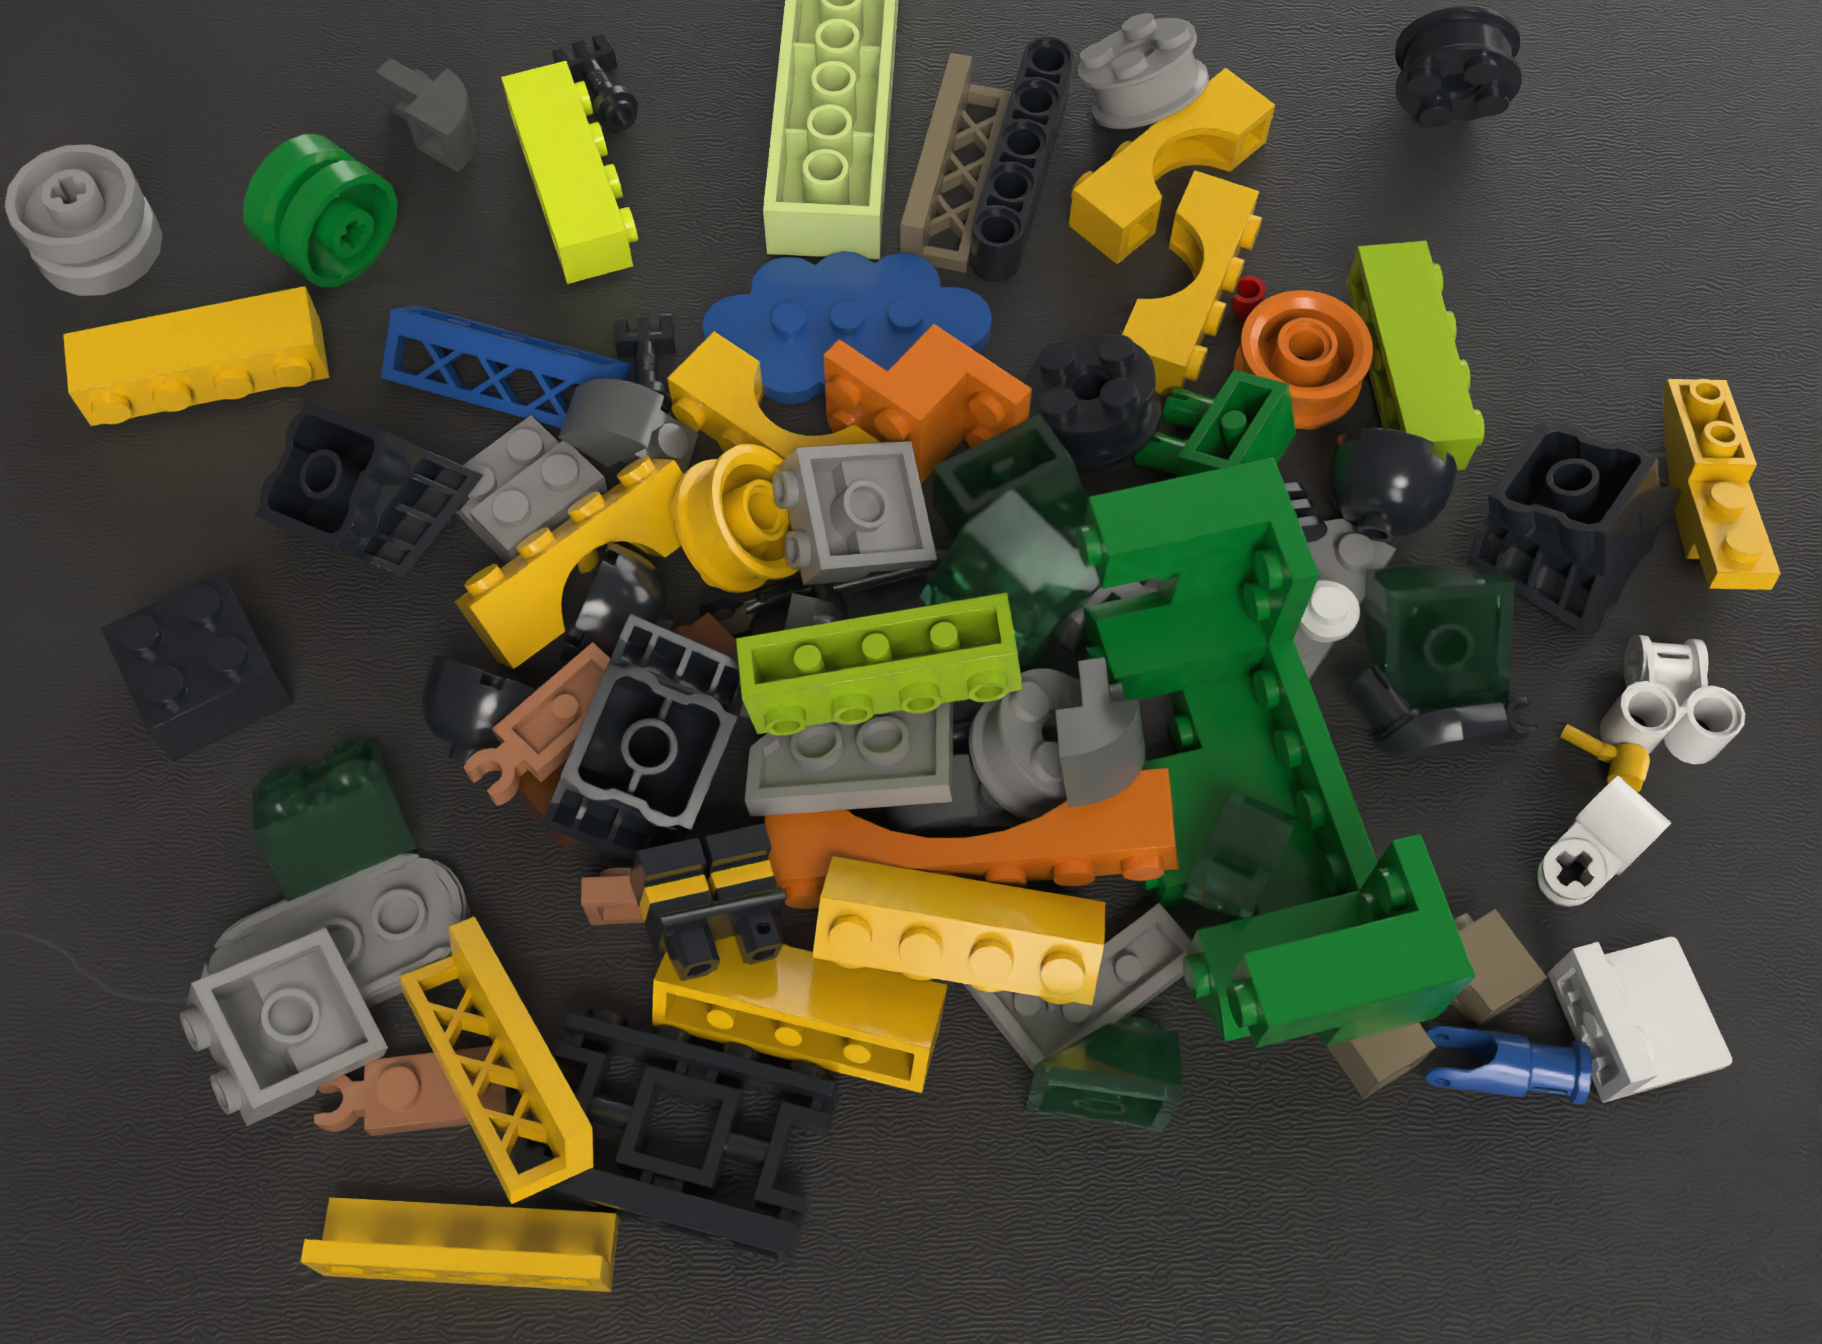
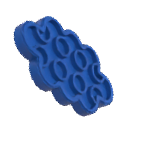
[702,251,992,405]

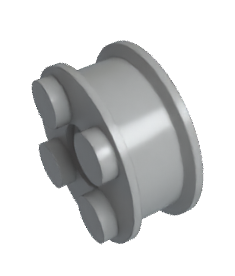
[1078,13,1209,129]
[969,668,1083,821]

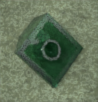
[1364,565,1515,710]
[1024,1017,1182,1132]

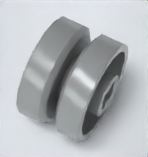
[4,144,163,296]

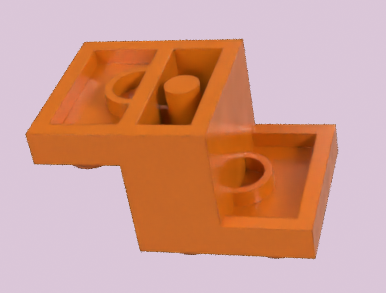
[823,324,1032,484]

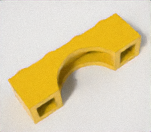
[1069,68,1275,264]
[1122,170,1263,397]
[667,331,882,460]
[454,456,684,669]

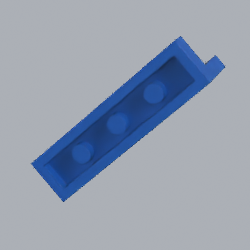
[380,305,633,428]

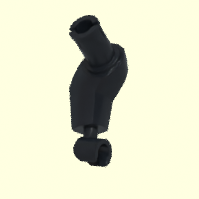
[1344,663,1538,758]

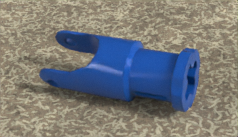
[1425,1026,1592,1105]

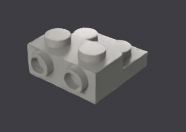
[455,415,608,564]
[772,441,937,585]
[180,928,388,1126]

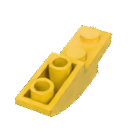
[1664,379,1781,590]

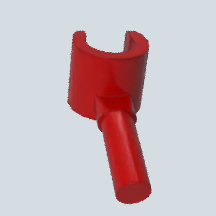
[1232,276,1266,323]

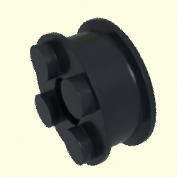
[1395,6,1522,127]
[1024,334,1162,469]

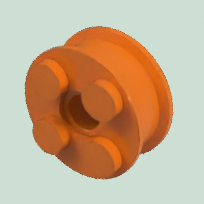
[1233,290,1373,430]

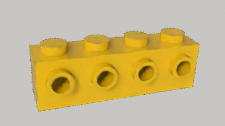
[63,286,330,426]
[812,856,1106,1005]
[652,936,948,1093]

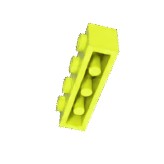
[501,61,638,284]

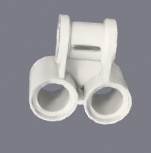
[1599,635,1745,764]
[1536,776,1671,907]

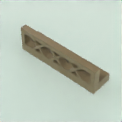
[900,53,1012,273]

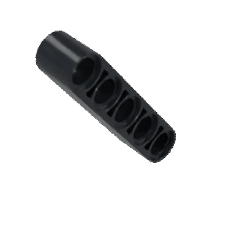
[970,36,1073,282]

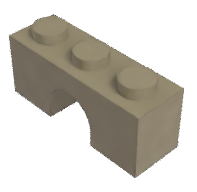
[1327,909,1547,1099]

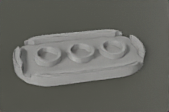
[201,852,471,1008]

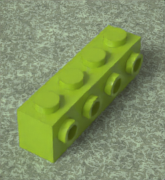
[1346,241,1484,470]
[736,593,1023,736]

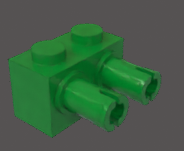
[1135,370,1296,477]

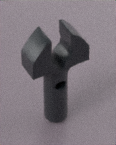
[698,577,816,639]

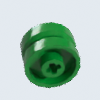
[243,134,398,287]

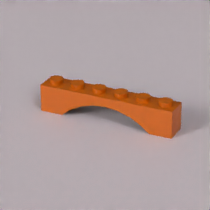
[764,768,1179,909]

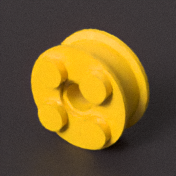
[670,444,800,593]

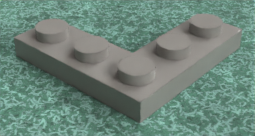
[962,903,1192,1084]

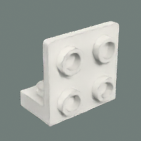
[1547,937,1732,1103]

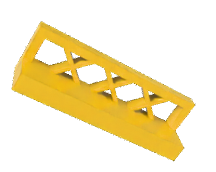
[399,916,593,1204]
[301,1197,620,1292]

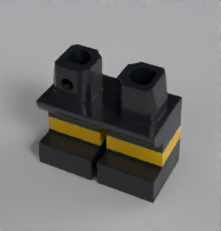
[629,823,787,981]

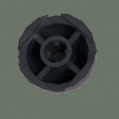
[1327,428,1457,542]
[560,541,675,661]
[422,656,538,763]

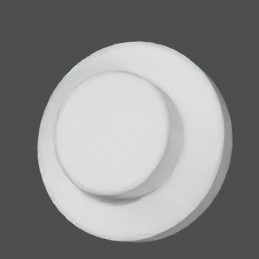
[1299,580,1360,643]

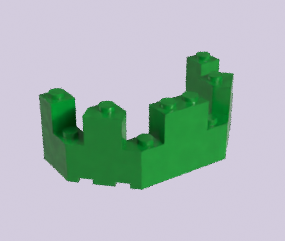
[1076,457,1476,1048]

